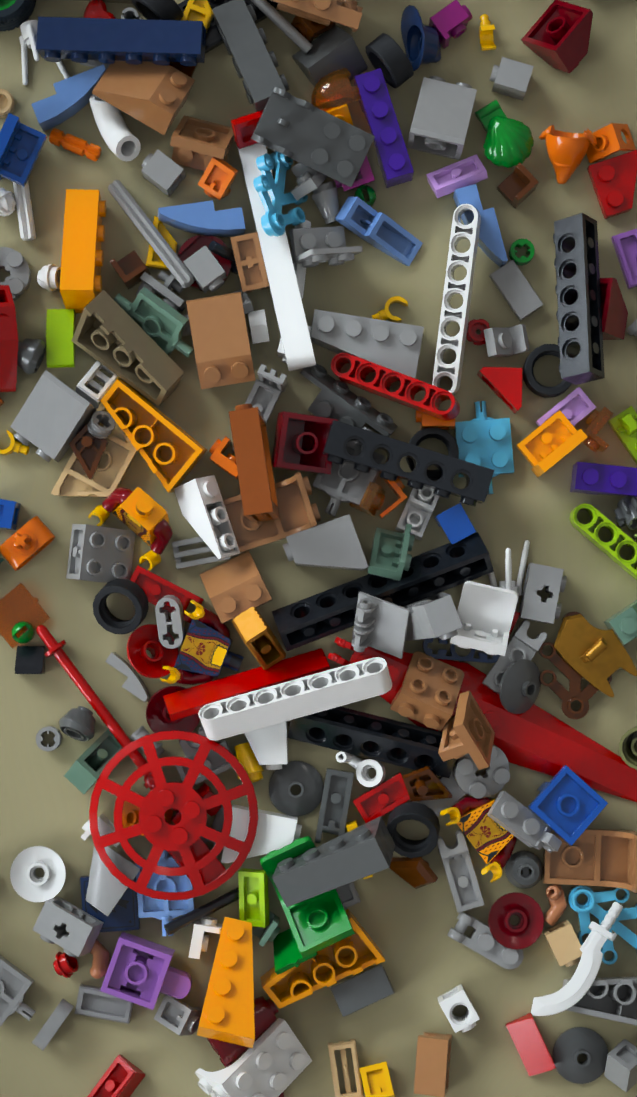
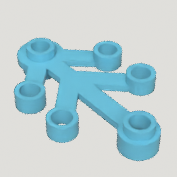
[253,151,308,237]
[568,885,637,965]

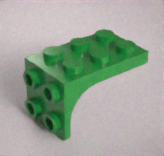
[260,836,355,958]

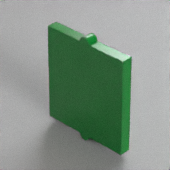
[273,928,317,975]

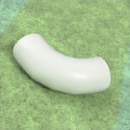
[89,94,141,162]

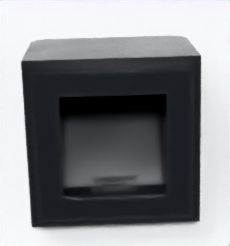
[15,646,45,674]

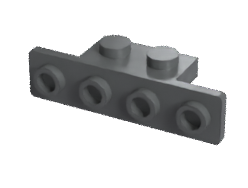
[300,364,398,437]

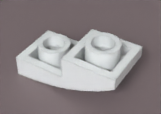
[395,486,439,540]

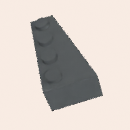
[212,0,290,112]
[272,816,395,907]

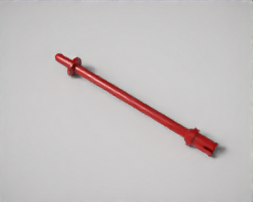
[36,625,156,790]

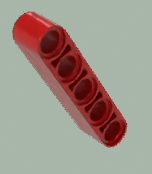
[331,353,460,421]

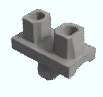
[136,271,187,311]

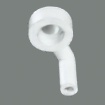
[336,752,386,787]

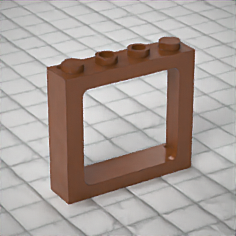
[229,404,280,523]

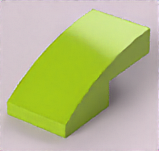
[46,309,76,368]

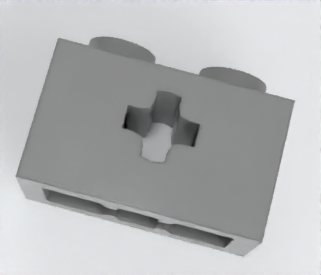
[519,563,567,624]
[33,896,104,957]

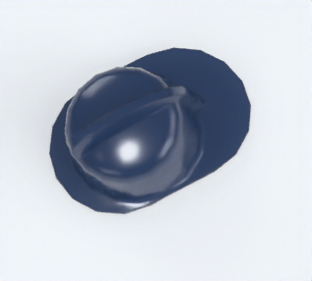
[401,5,441,71]

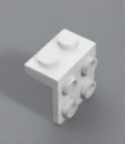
[450,581,518,656]

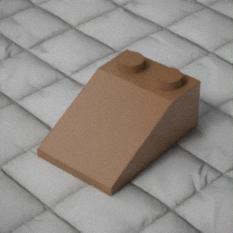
[92,60,195,135]
[186,292,256,389]

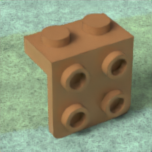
[390,651,464,731]

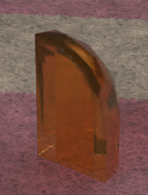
[311,68,361,109]

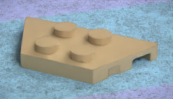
[51,403,138,498]

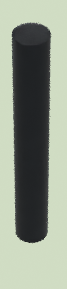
[164,887,239,935]

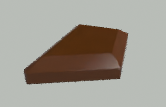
[69,423,109,479]
[402,766,452,802]
[389,857,438,889]

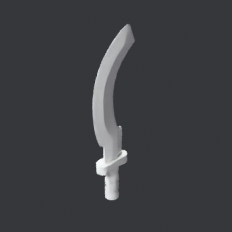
[531,902,623,1016]

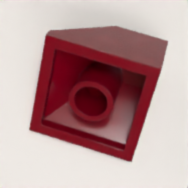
[521,0,593,73]
[600,278,628,340]

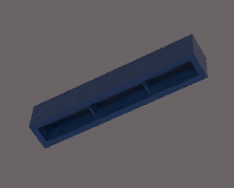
[36,17,206,66]

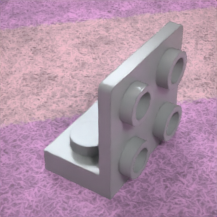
[289,226,363,268]
[66,524,136,583]

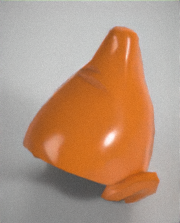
[539,125,597,184]

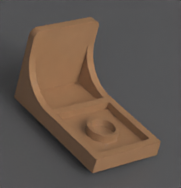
[223,472,321,553]
[543,828,637,894]

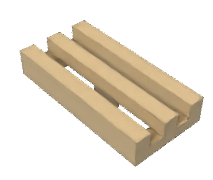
[328,1039,363,1097]

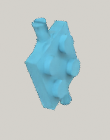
[455,401,514,495]

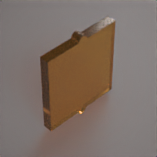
[0,583,50,648]

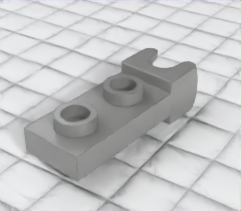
[482,620,547,694]
[437,830,485,913]

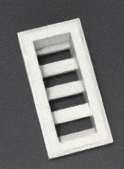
[75,361,120,409]

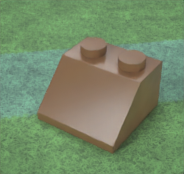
[200,551,273,624]

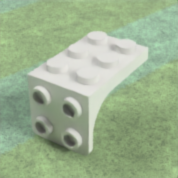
[195,1018,312,1097]

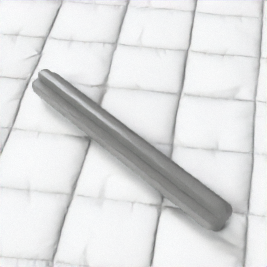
[108,180,195,288]

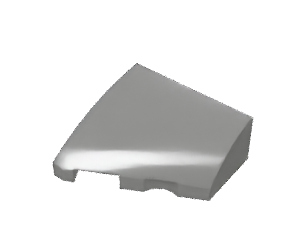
[86,846,141,916]

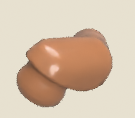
[544,884,568,927]
[90,939,110,979]

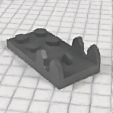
[251,87,375,187]

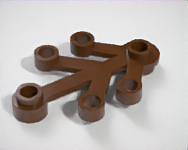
[538,612,612,719]

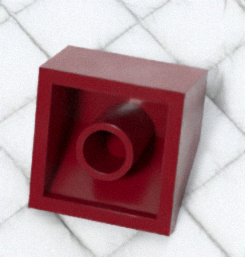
[272,411,338,475]

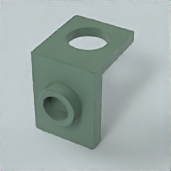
[238,911,281,947]

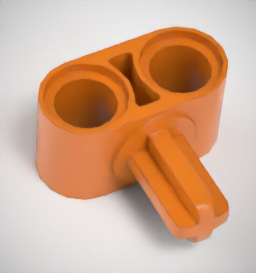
[0,516,55,571]

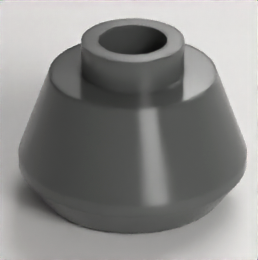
[17,338,46,374]
[59,706,96,742]
[505,850,543,889]

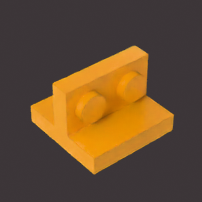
[516,410,587,477]

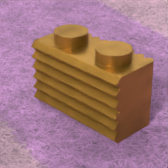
[232,607,286,670]

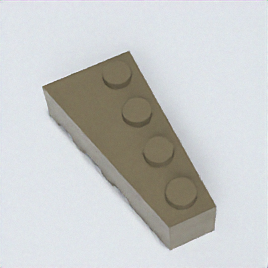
[72,290,184,406]

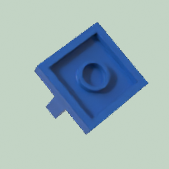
[0,113,47,187]
[528,765,608,846]

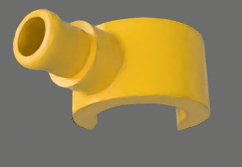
[479,14,496,51]
[371,296,408,323]
[0,430,30,455]

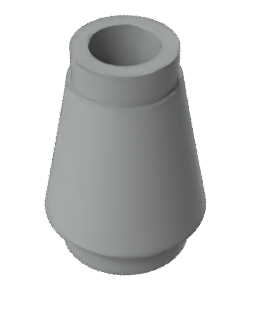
[311,181,340,224]

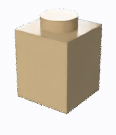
[542,919,582,967]

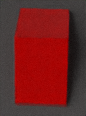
[477,367,522,414]

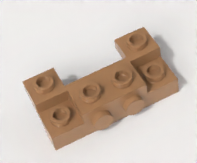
[270,0,363,32]

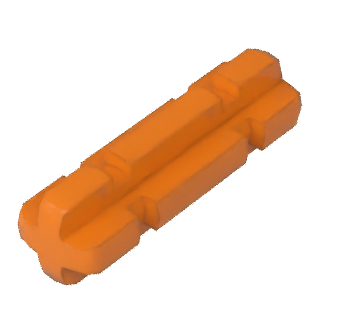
[49,128,102,161]

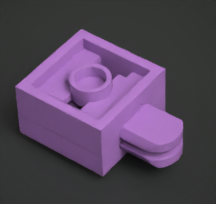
[100,931,192,1010]

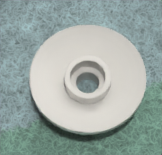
[10,846,66,902]

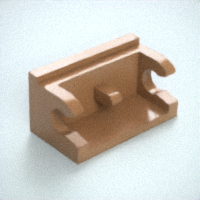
[230,232,269,293]
[414,1032,452,1097]

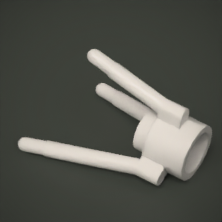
[19,20,70,86]
[488,540,530,603]

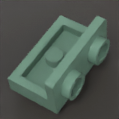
[367,523,415,581]

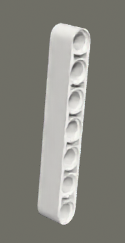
[432,204,481,395]
[198,657,392,741]

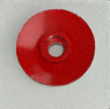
[127,624,179,679]

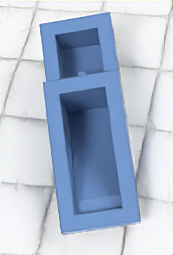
[31,64,106,132]
[453,184,508,267]
[334,196,423,266]
[158,200,246,237]

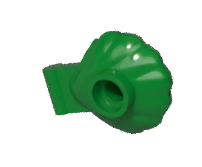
[475,100,534,168]

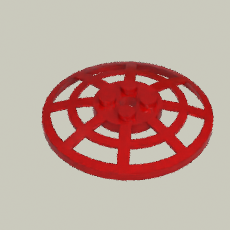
[89,730,258,901]

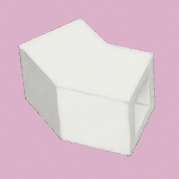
[248,309,270,344]

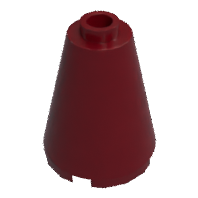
[198,996,279,1068]

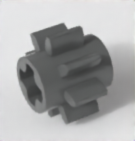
[614,496,637,530]

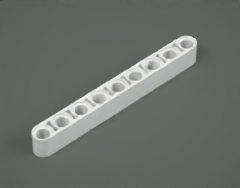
[238,143,316,371]

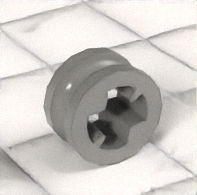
[87,411,115,439]
[36,726,62,751]

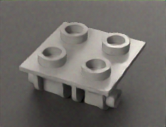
[351,591,410,659]

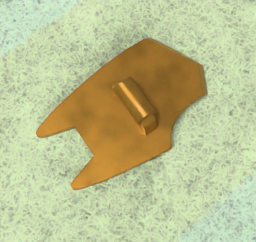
[554,614,637,698]

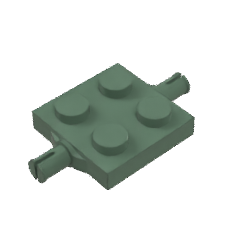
[114,287,194,358]

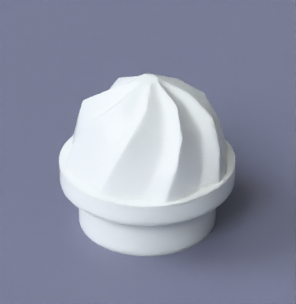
[0,188,16,217]
[37,264,61,292]

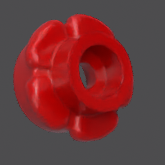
[466,319,490,346]
[53,952,79,978]

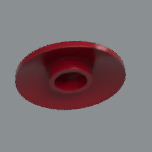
[146,686,200,733]
[488,892,544,949]

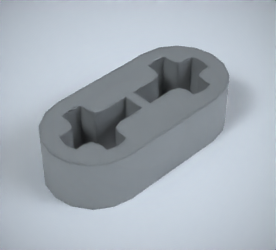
[155,595,186,649]
[32,999,74,1051]

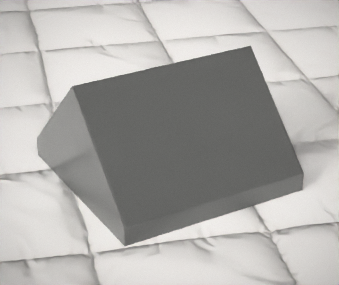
[292,24,368,100]

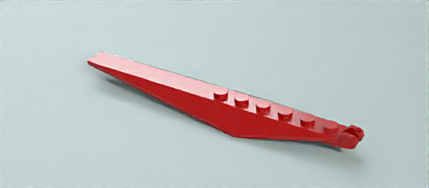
[327,636,637,802]

